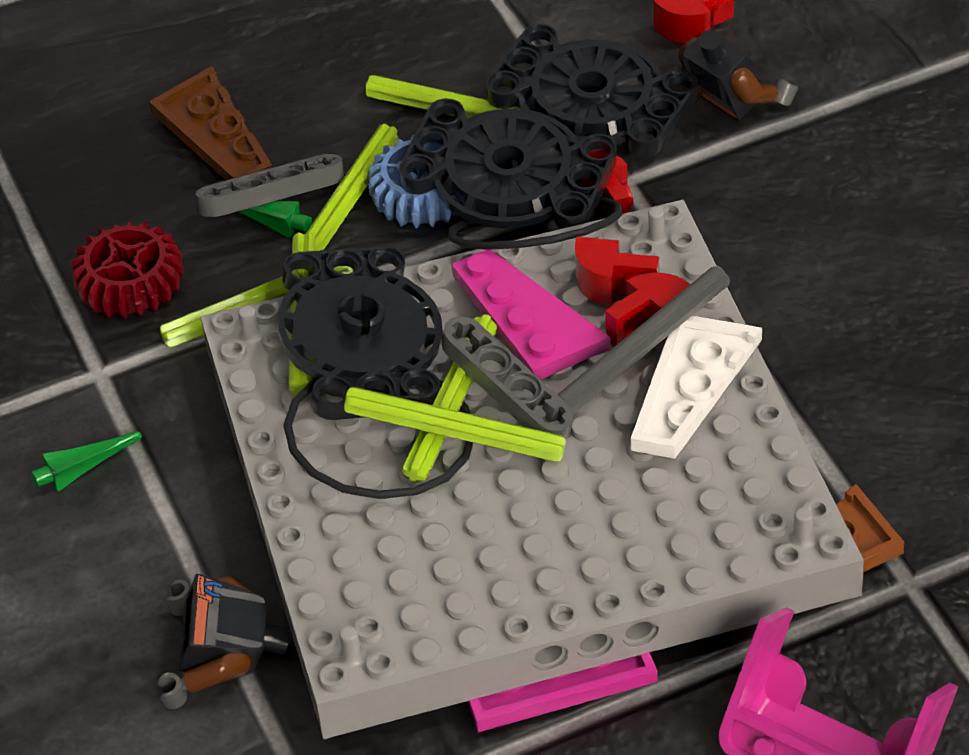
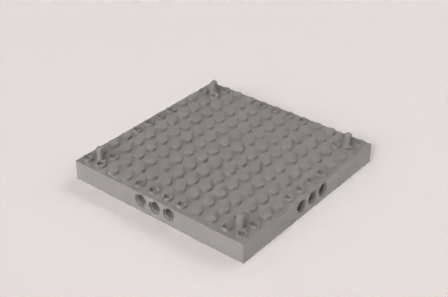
[201,200,864,739]

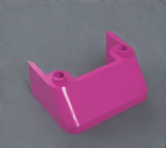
[719,607,958,755]

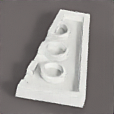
[631,315,762,459]

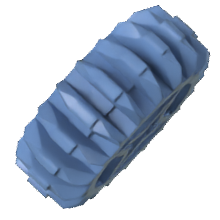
[368,134,464,229]

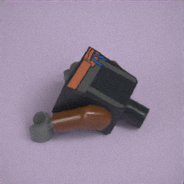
[678,30,799,121]
[158,573,290,709]

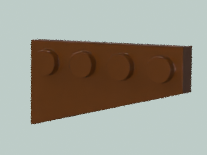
[149,66,272,180]

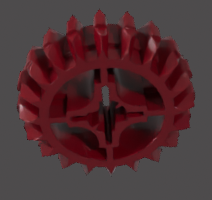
[72,220,184,319]

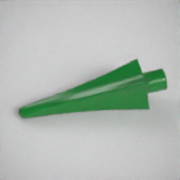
[237,201,312,239]
[30,431,142,492]

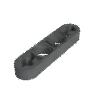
[195,154,344,217]
[441,316,574,439]

